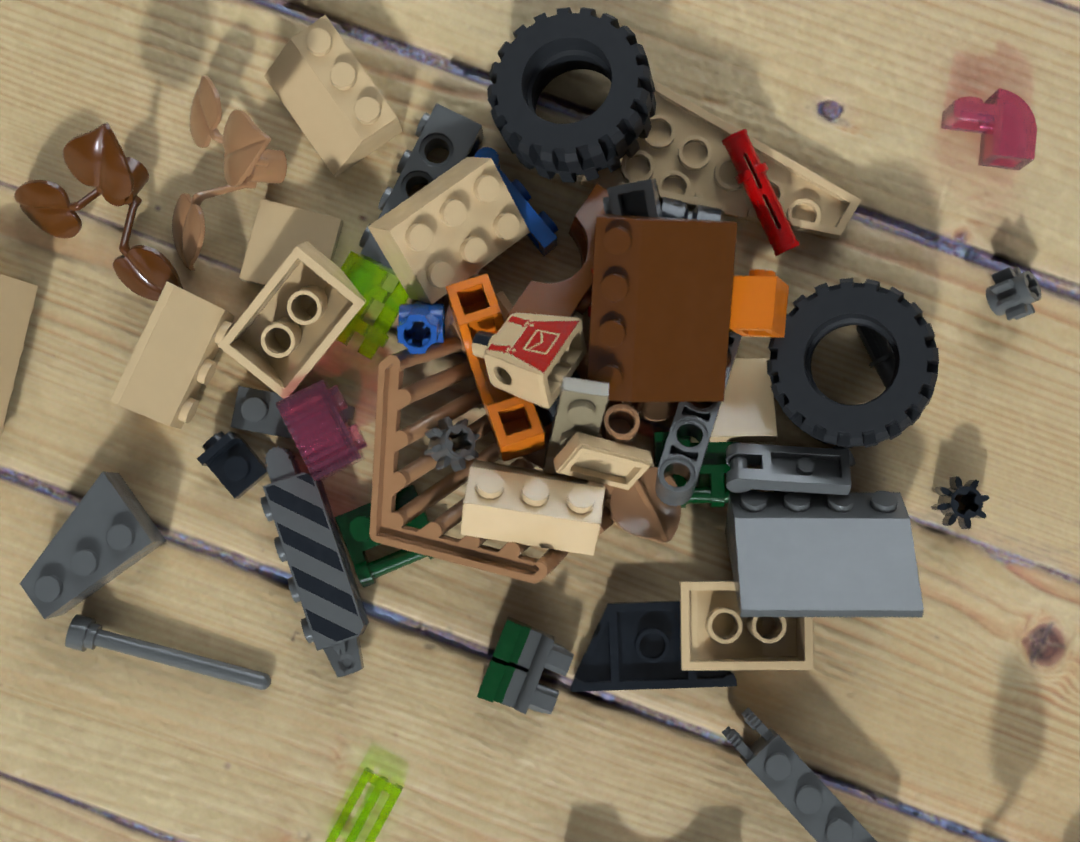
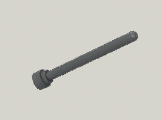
[65,614,271,690]

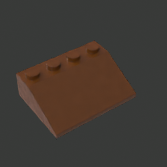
[587,214,738,402]

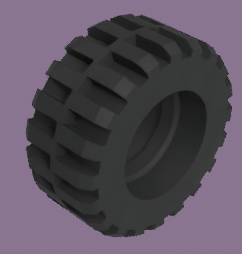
[487,7,656,183]
[767,278,939,448]

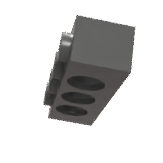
[359,103,484,276]

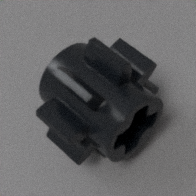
[931,476,990,529]

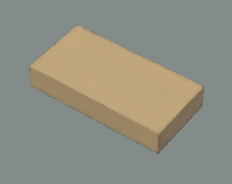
[553,432,653,490]

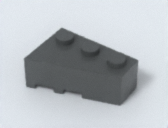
[20,471,166,619]

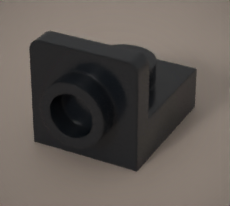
[197,431,268,499]

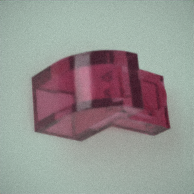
[941,89,1037,170]

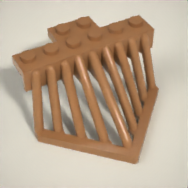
[369,291,632,584]

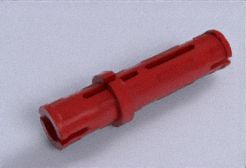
[722,129,800,257]

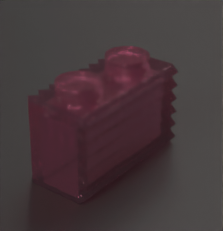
[276,379,368,482]

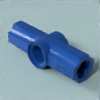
[397,301,445,354]

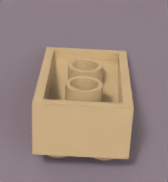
[680,580,814,671]

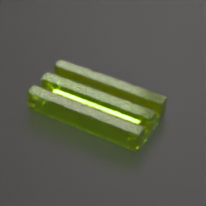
[326,767,403,842]

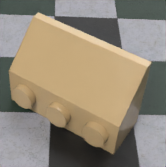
[264,15,403,178]
[218,241,367,400]
[110,282,235,429]
[460,460,605,556]

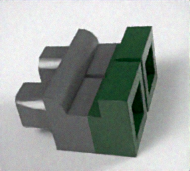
[477,616,574,714]

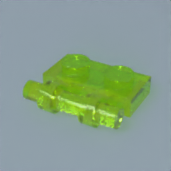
[336,251,409,360]

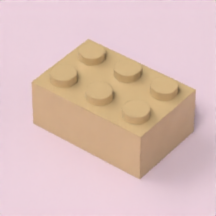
[368,157,530,304]

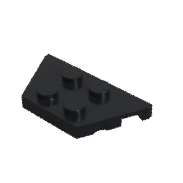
[571,600,737,692]

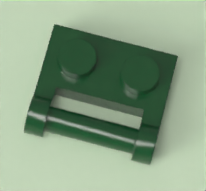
[335,485,434,588]

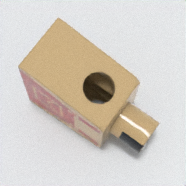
[472,313,587,409]

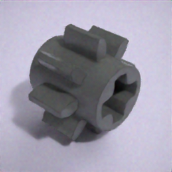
[986,267,1041,320]
[424,416,480,472]

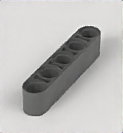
[655,331,742,506]

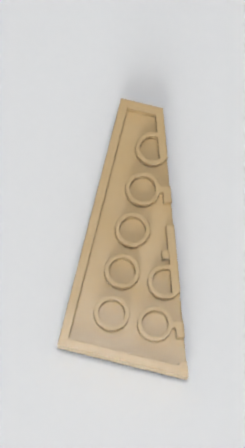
[580,80,861,239]

